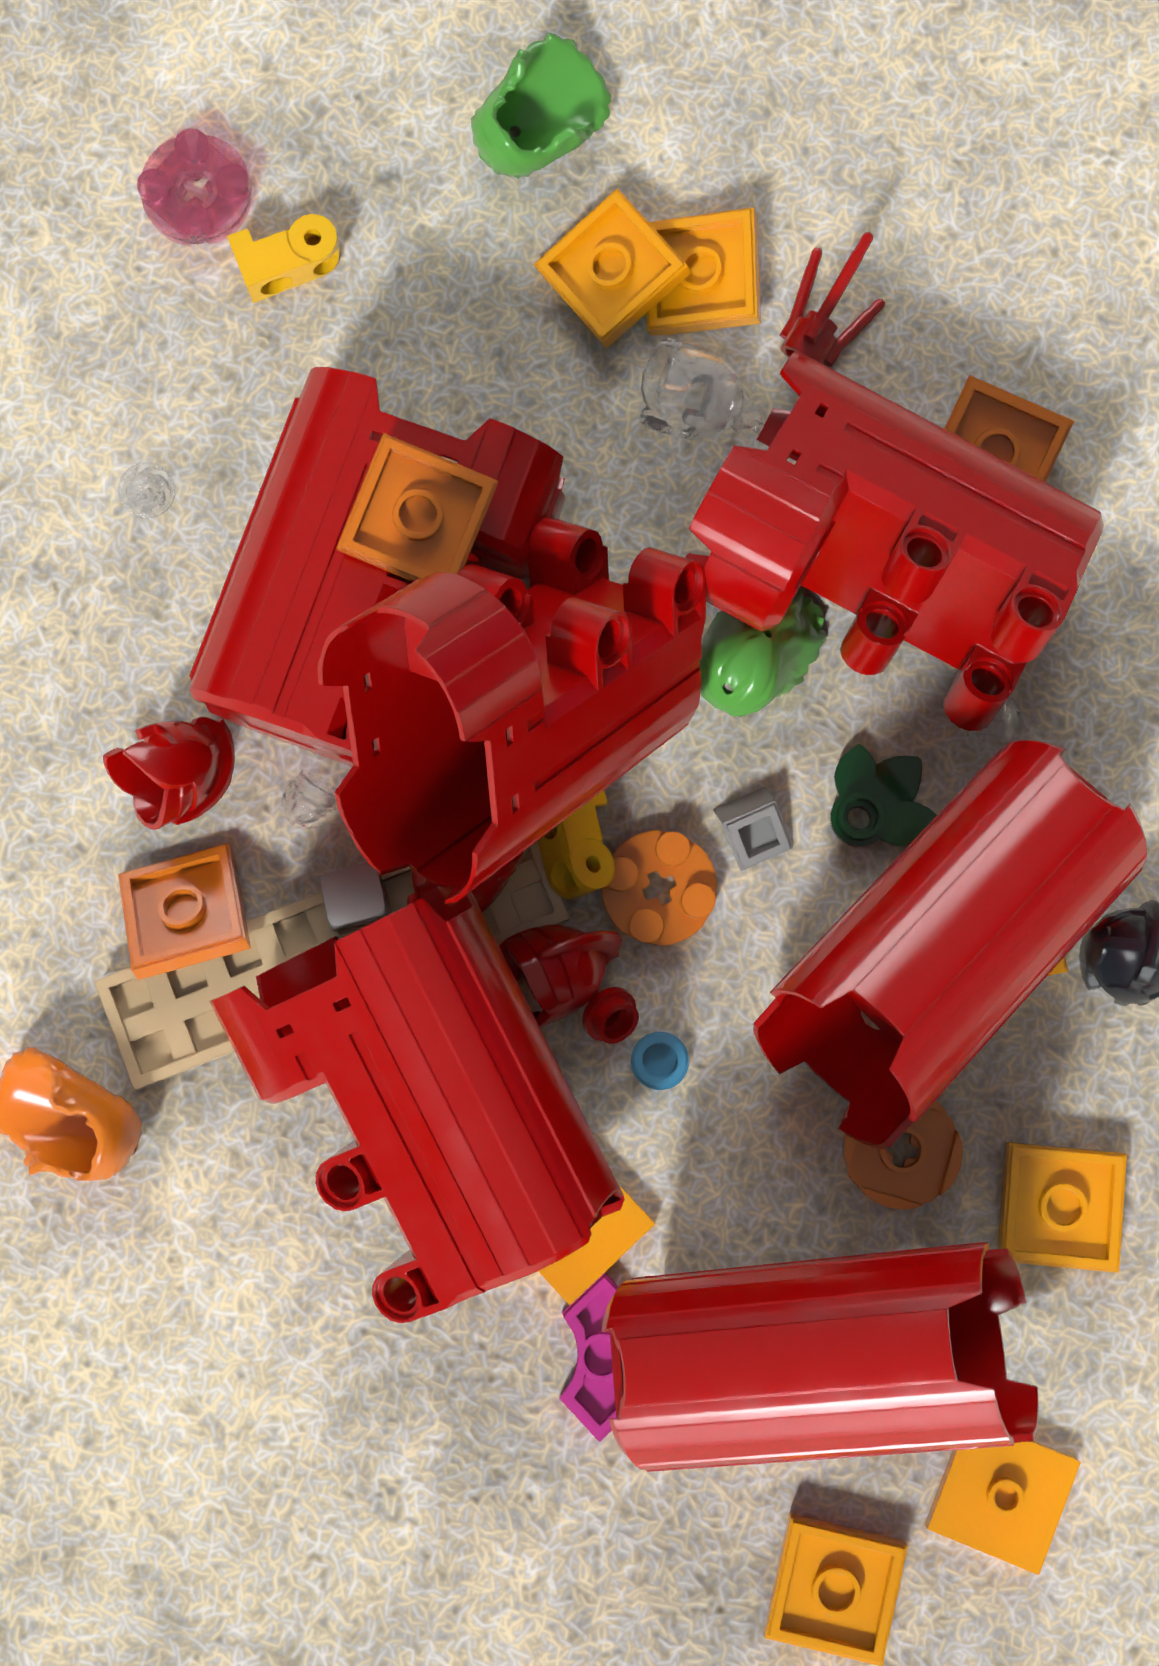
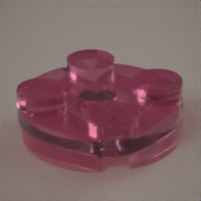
[137,128,252,246]

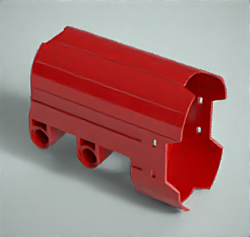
[685,350,1104,731]
[189,367,566,767]
[317,516,706,904]
[753,740,1147,1149]
[209,886,625,1323]
[602,1242,1039,1472]

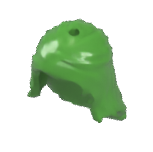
[471,33,611,179]
[700,588,827,717]

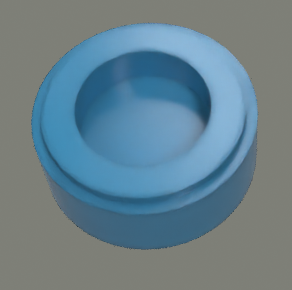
[631,1032,689,1090]

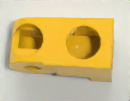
[227,214,341,303]
[538,790,615,900]

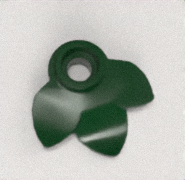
[830,744,937,847]

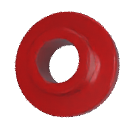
[582,987,639,1044]

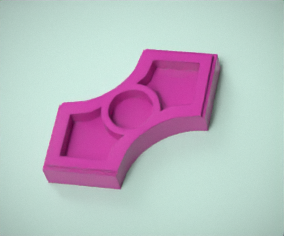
[559,1272,619,1442]

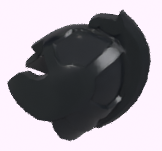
[1079,900,1159,1006]

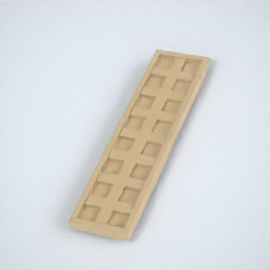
[94,841,570,1090]

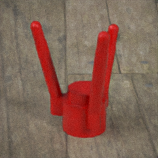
[779,232,885,366]

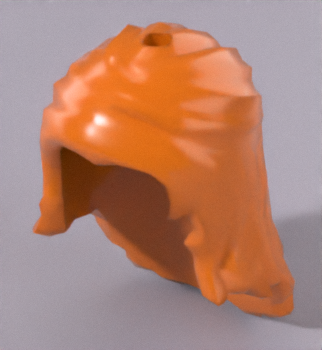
[0,1047,142,1181]

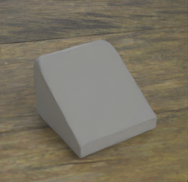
[713,787,793,871]
[319,862,391,932]

